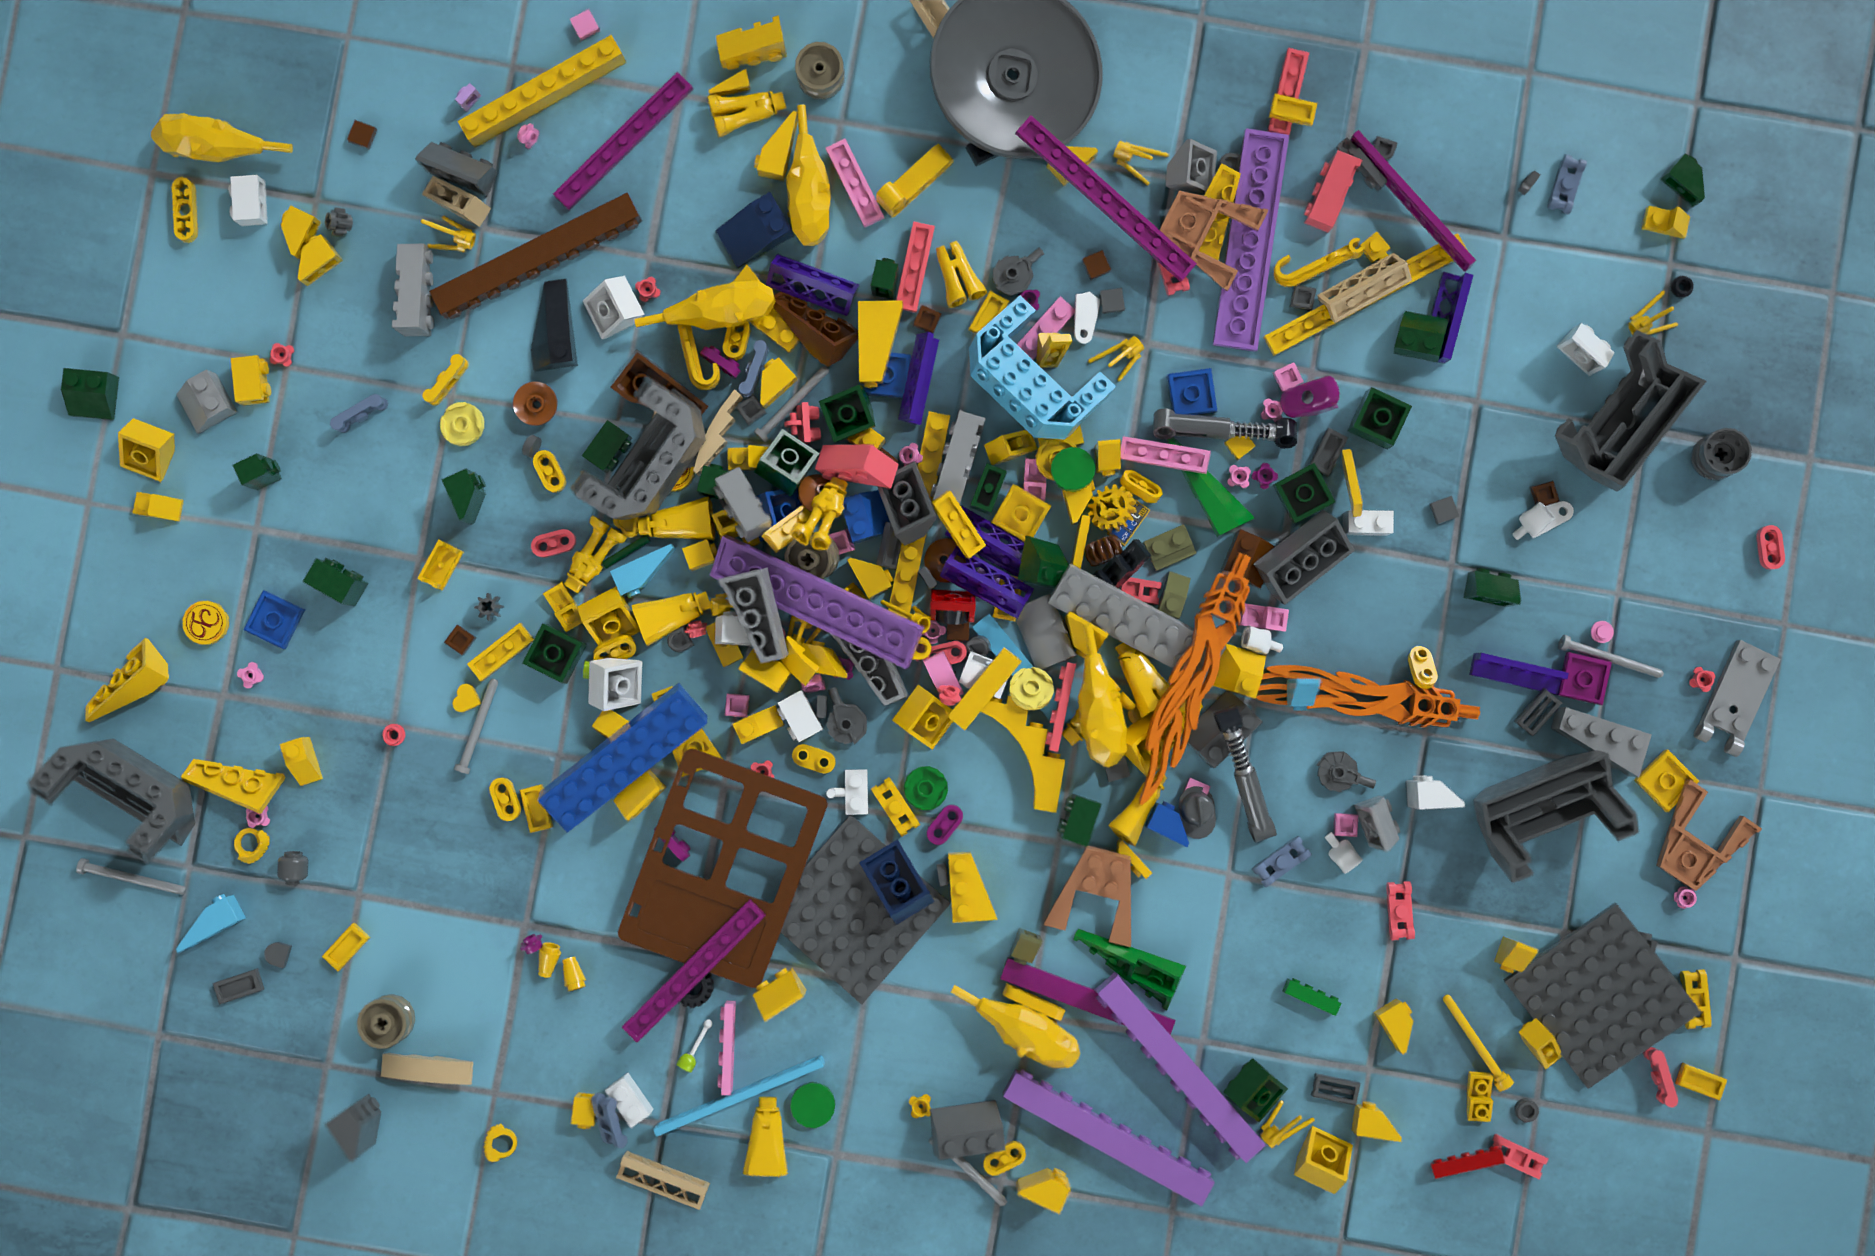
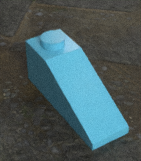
[610,544,676,598]
[1287,679,1320,710]
[176,894,246,953]

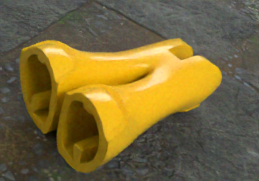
[936,240,988,308]

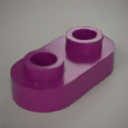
[699,345,741,379]
[927,804,963,845]
[654,826,691,862]

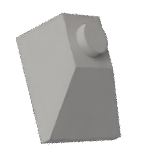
[1166,139,1217,194]

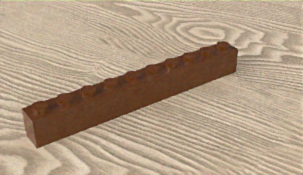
[429,192,643,319]

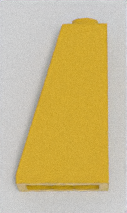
[858,300,903,388]

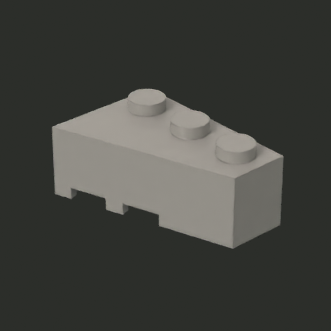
[713,467,771,542]

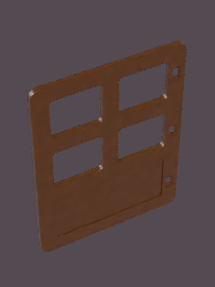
[618,748,828,988]

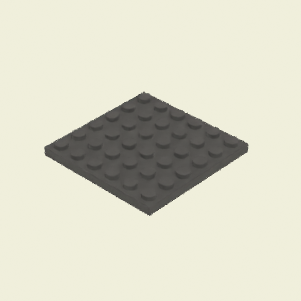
[781,815,951,1005]
[1503,902,1702,1089]

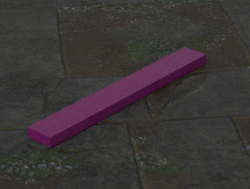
[553,72,694,211]
[1350,130,1476,272]
[622,899,766,1043]
[1000,957,1176,1035]

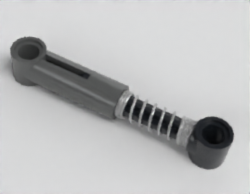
[1153,408,1297,449]
[1213,705,1277,843]

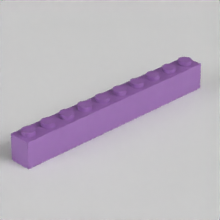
[1095,972,1266,1163]
[1002,1069,1215,1207]

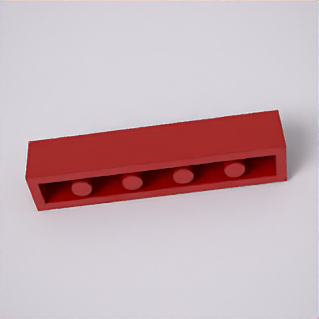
[1431,1146,1505,1179]

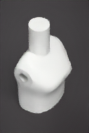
[1512,502,1555,540]
[1241,625,1283,655]
[1324,832,1363,874]

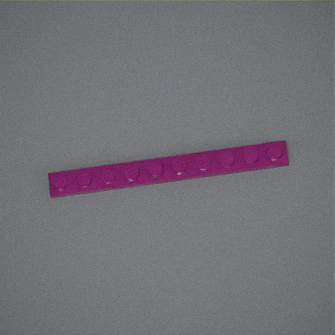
[1015,115,1197,282]

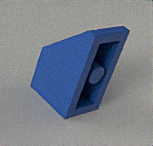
[1145,801,1189,847]

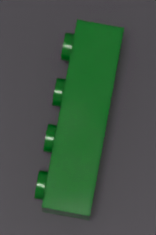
[1282,978,1342,1016]

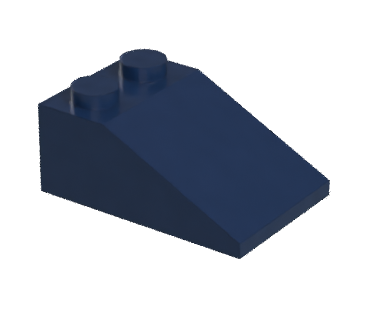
[715,192,794,269]
[859,839,935,925]

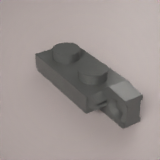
[1336,137,1387,192]

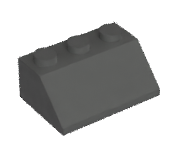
[415,142,497,197]
[877,462,937,546]
[1181,691,1263,769]
[325,1094,382,1162]
[930,1100,1005,1160]

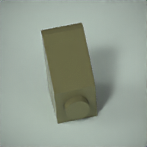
[1157,571,1191,620]
[1010,928,1043,965]

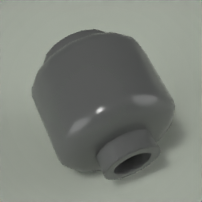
[277,851,308,885]

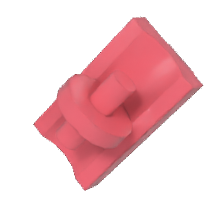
[784,402,821,444]

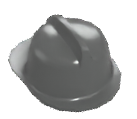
[1179,786,1216,839]

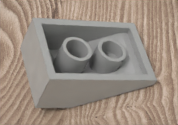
[1354,796,1400,852]

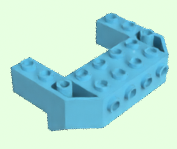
[969,295,1116,440]

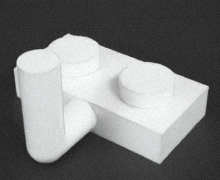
[826,769,868,815]

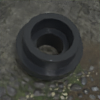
[1670,276,1694,298]

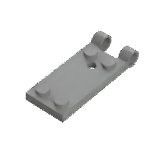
[1694,640,1781,757]

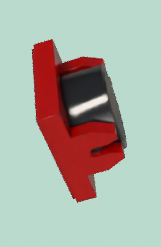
[930,589,976,625]

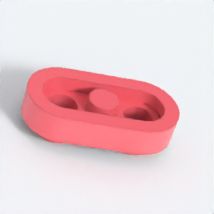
[1756,525,1785,570]
[531,529,576,558]
[923,641,967,665]

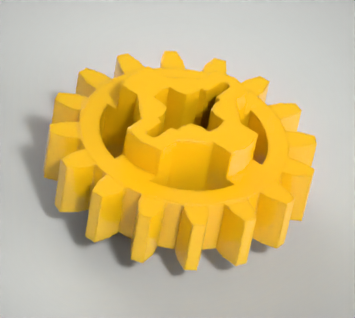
[1088,484,1137,533]

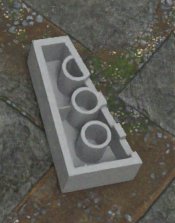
[392,244,434,336]
[930,411,986,504]
[718,568,788,663]
[831,634,908,706]
[1551,707,1652,777]

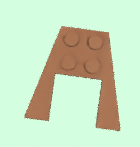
[1160,191,1269,291]
[1656,779,1762,891]
[1044,846,1131,947]

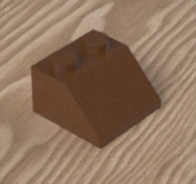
[1220,529,1275,589]

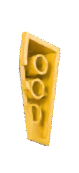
[85,638,169,722]
[1124,698,1203,777]

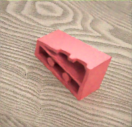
[1303,150,1362,233]
[815,444,899,488]

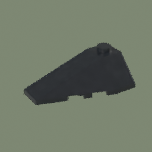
[531,279,578,372]

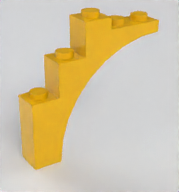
[981,695,1065,813]

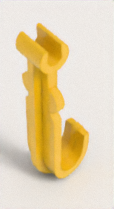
[1273,238,1364,287]
[677,325,720,390]

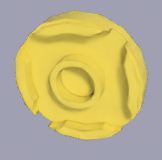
[440,402,484,446]
[1009,667,1054,710]

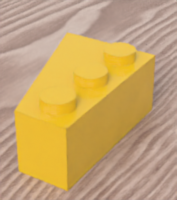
[716,15,787,70]
[948,851,998,923]

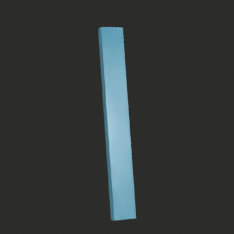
[654,1055,825,1137]

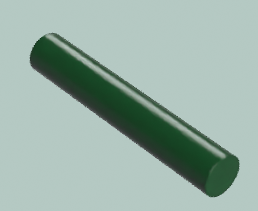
[602,535,651,569]

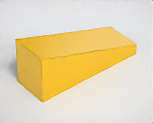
[709,68,751,96]

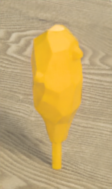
[786,104,831,246]
[151,113,293,162]
[634,280,776,330]
[1078,624,1127,767]
[950,984,1080,1068]

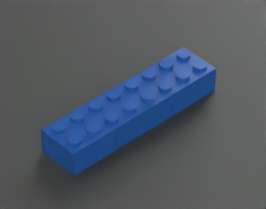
[537,683,707,833]

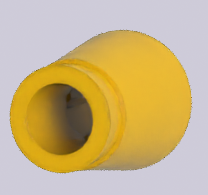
[538,942,561,978]
[562,957,586,992]

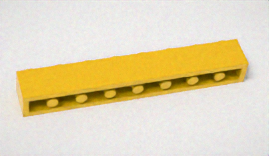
[457,35,627,148]

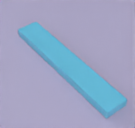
[972,614,1074,725]

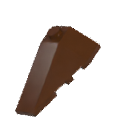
[773,292,858,367]
[610,349,709,415]

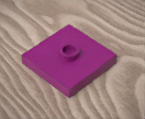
[1557,652,1612,705]

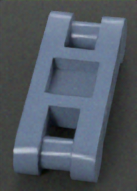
[1547,154,1587,215]
[739,340,769,398]
[330,394,388,433]
[1252,836,1312,887]
[591,1093,627,1149]

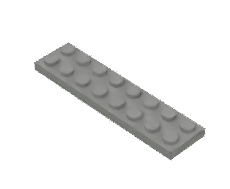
[1048,564,1226,683]

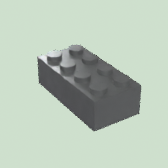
[1254,510,1355,605]

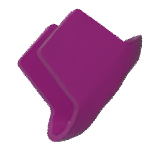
[1280,376,1340,418]

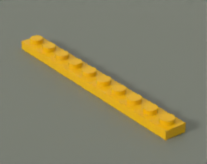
[1263,233,1467,356]
[888,411,950,619]

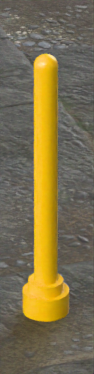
[1443,995,1514,1092]

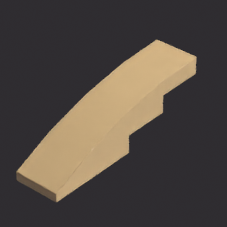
[693,389,743,476]
[381,1053,473,1085]

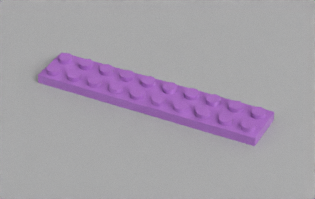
[1213,128,1289,352]
[710,535,924,669]

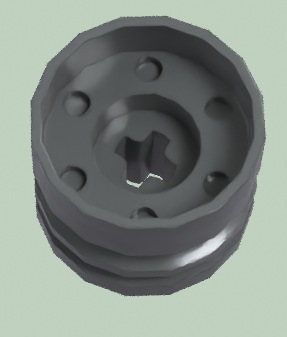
[1691,428,1752,480]

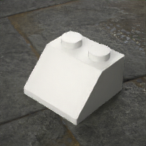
[583,276,644,340]
[1557,323,1615,376]
[588,658,642,711]
[1406,775,1465,809]

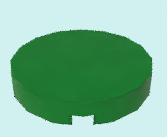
[1051,447,1095,492]
[904,766,948,811]
[790,1082,836,1128]

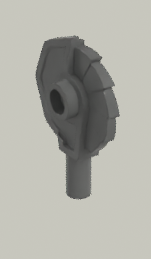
[992,247,1044,296]
[827,687,867,745]
[1317,751,1376,792]

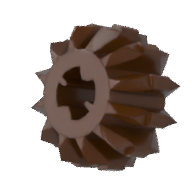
[1085,535,1123,567]

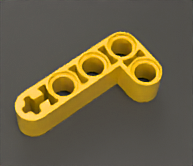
[876,143,954,218]

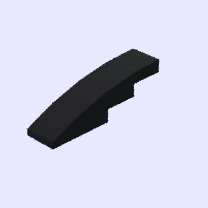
[1093,539,1152,588]

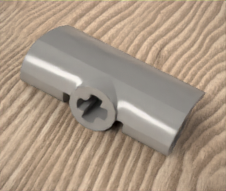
[1016,594,1076,670]

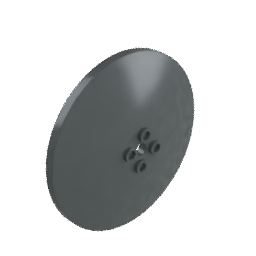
[929,0,1103,159]

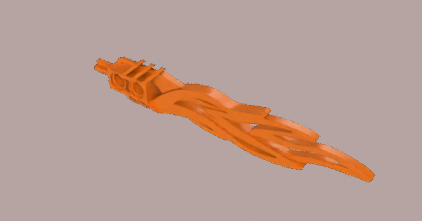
[1138,553,1251,805]
[1256,665,1480,728]

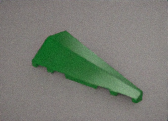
[1166,437,1254,537]
[1074,929,1186,1011]

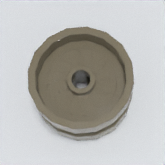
[795,42,845,99]
[785,532,840,579]
[357,994,415,1049]

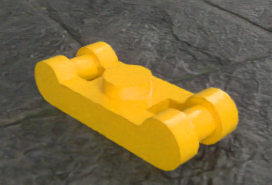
[422,354,469,406]
[871,777,921,837]
[1680,969,1712,1029]

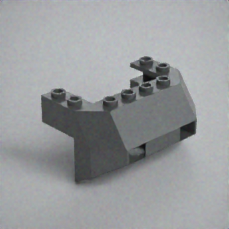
[1555,330,1707,492]
[570,376,706,520]
[27,738,195,864]
[1473,750,1639,883]

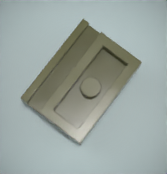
[1143,524,1197,571]

